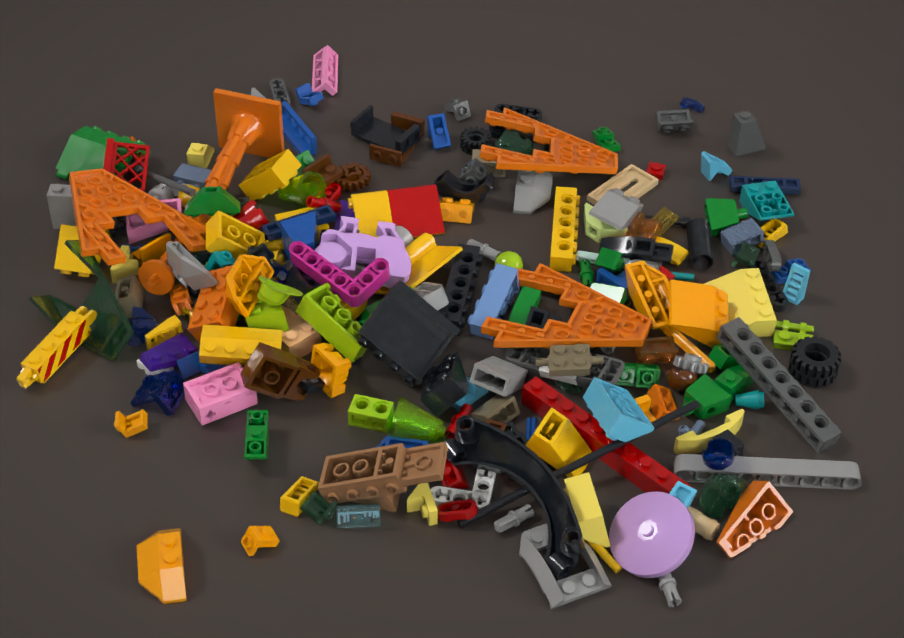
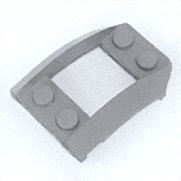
[519,523,611,609]

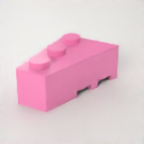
[126,198,182,244]

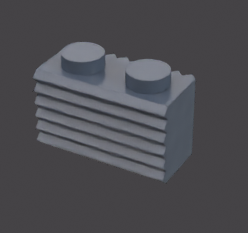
[721,218,764,256]

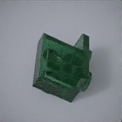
[494,129,534,155]

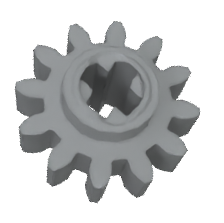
[673,353,709,375]

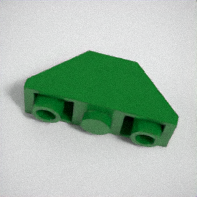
[184,186,240,217]
[244,410,269,460]

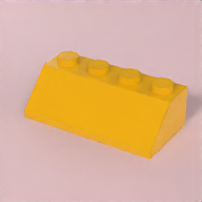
[199,324,283,366]

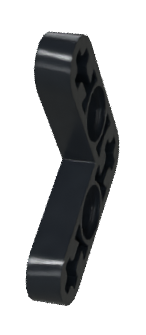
[489,104,542,139]

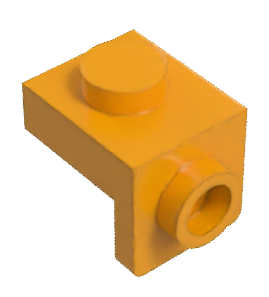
[114,409,148,438]
[241,526,280,556]

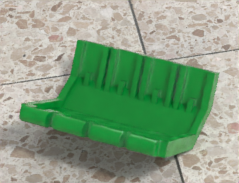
[55,126,151,181]

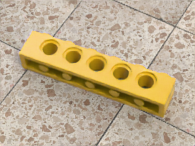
[550,186,580,272]

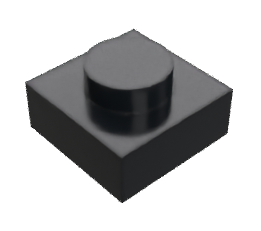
[298,377,325,394]

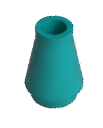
[735,390,764,410]

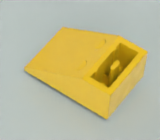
[525,407,592,478]

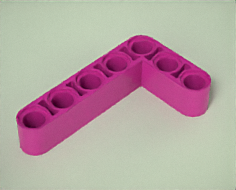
[289,241,390,307]

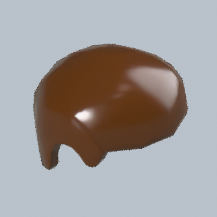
[667,369,697,392]

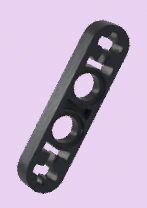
[747,258,788,312]

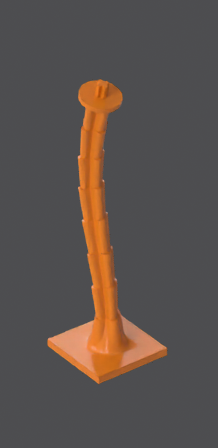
[138,88,285,295]

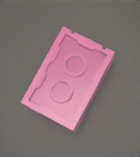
[183,362,258,426]

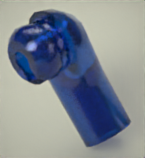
[680,97,705,113]

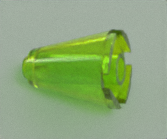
[278,171,326,206]
[387,397,446,441]

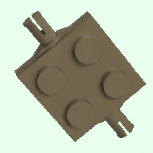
[536,344,604,377]

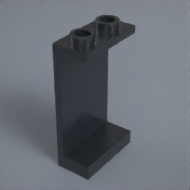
[350,105,420,155]

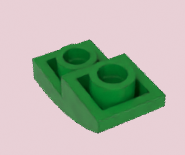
[592,127,621,152]
[616,365,657,388]

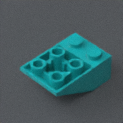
[739,181,795,221]

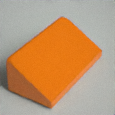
[646,384,680,421]

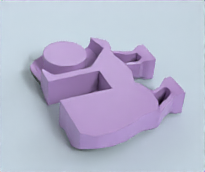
[315,216,411,289]

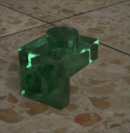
[299,491,338,525]

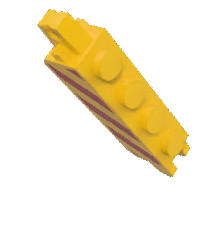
[17,306,97,389]

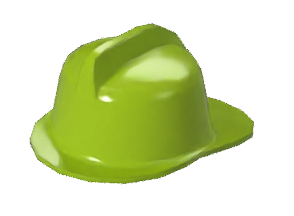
[257,276,303,306]

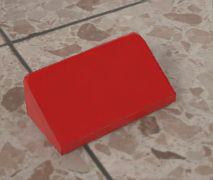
[441,458,469,490]

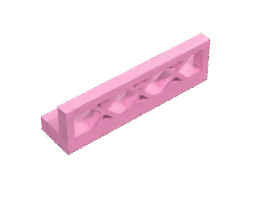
[312,45,338,96]

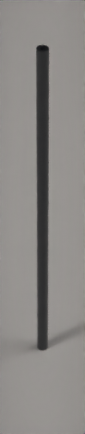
[458,400,700,528]

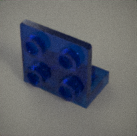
[130,370,185,416]

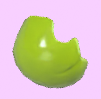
[495,251,523,269]

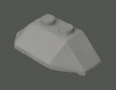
[513,170,553,215]
[166,241,219,290]

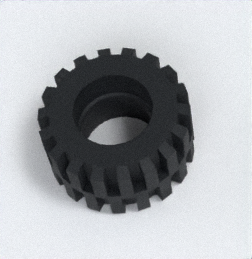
[788,336,842,388]

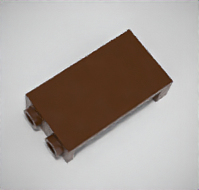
[369,111,425,167]

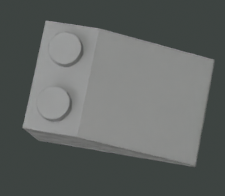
[589,188,643,231]

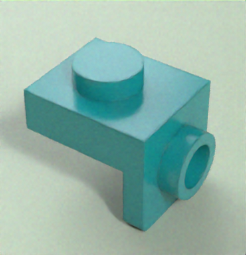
[205,250,235,271]

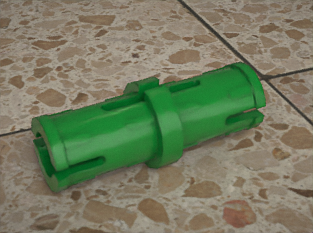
[579,259,594,288]

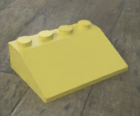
[704,268,777,337]

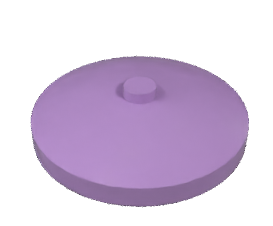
[609,492,695,578]

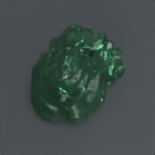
[699,473,746,518]

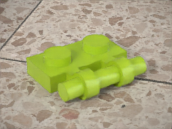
[773,320,814,351]

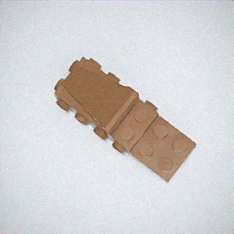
[318,442,448,512]

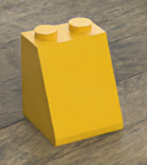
[54,224,109,278]

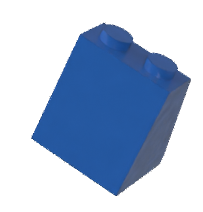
[280,212,319,267]

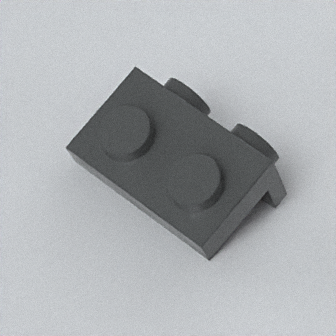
[655,109,694,133]

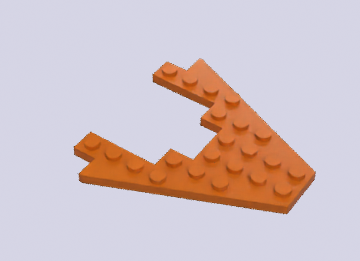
[479,108,618,174]
[69,168,206,265]
[481,263,652,349]

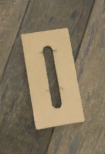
[587,164,659,205]

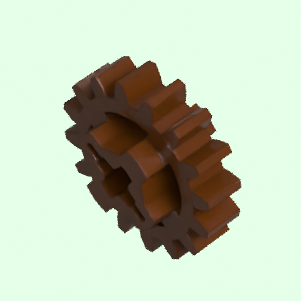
[334,162,371,192]

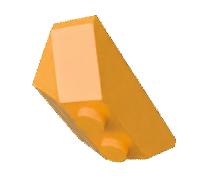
[225,254,275,317]
[625,260,669,330]
[137,528,187,604]

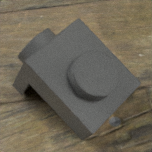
[444,98,471,121]

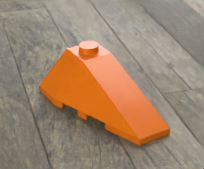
[716,481,793,558]

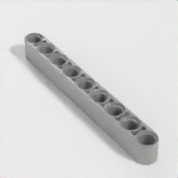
[673,454,862,490]

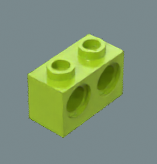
[348,394,394,433]

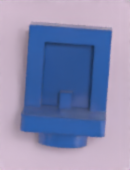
[295,83,324,106]

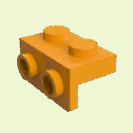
[439,197,475,224]

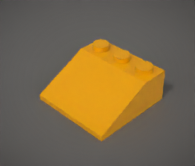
[669,280,729,349]

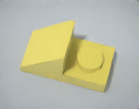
[110,245,139,284]
[407,483,438,526]

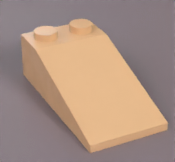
[245,305,322,357]

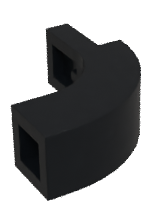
[433,170,496,204]

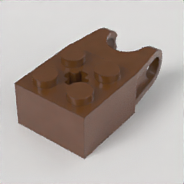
[240,342,321,401]

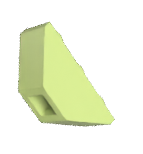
[583,203,628,243]

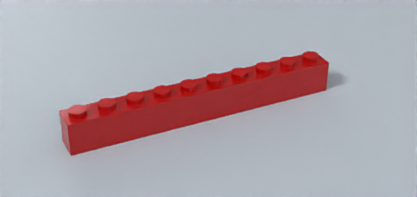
[521,376,693,494]

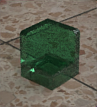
[731,242,760,267]

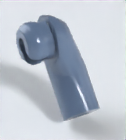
[678,420,706,436]

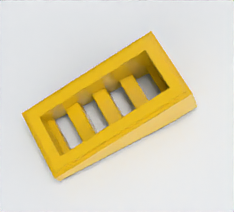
[757,218,788,248]
[145,315,183,350]
[280,476,319,517]

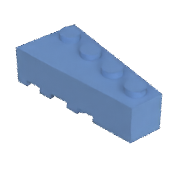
[468,263,519,340]

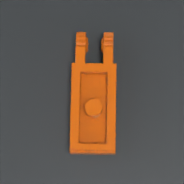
[169,284,193,316]

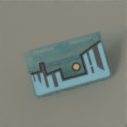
[336,504,380,528]

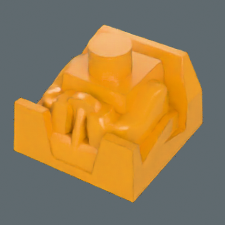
[311,343,352,399]

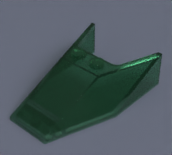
[29,240,134,362]

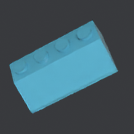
[583,377,654,442]

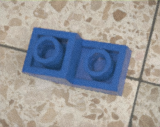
[771,258,811,284]

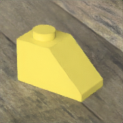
[187,143,215,169]

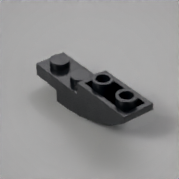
[598,236,674,264]

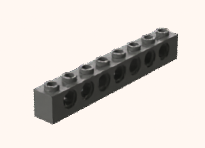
[716,317,842,453]

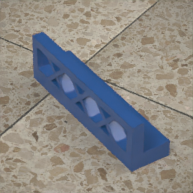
[281,101,317,155]

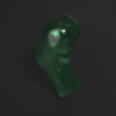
[555,380,583,393]

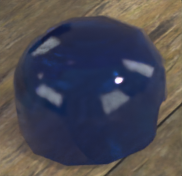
[702,438,735,470]

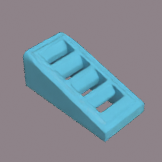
[783,263,811,305]

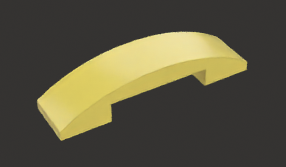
[673,409,745,454]

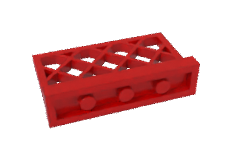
[103,138,150,192]

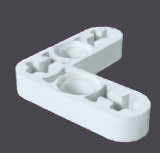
[430,469,496,509]

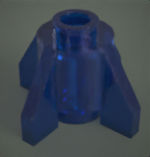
[127,307,159,346]

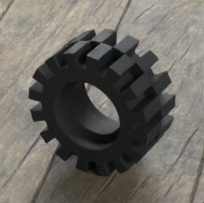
[460,126,491,156]

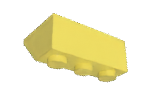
[563,472,611,548]

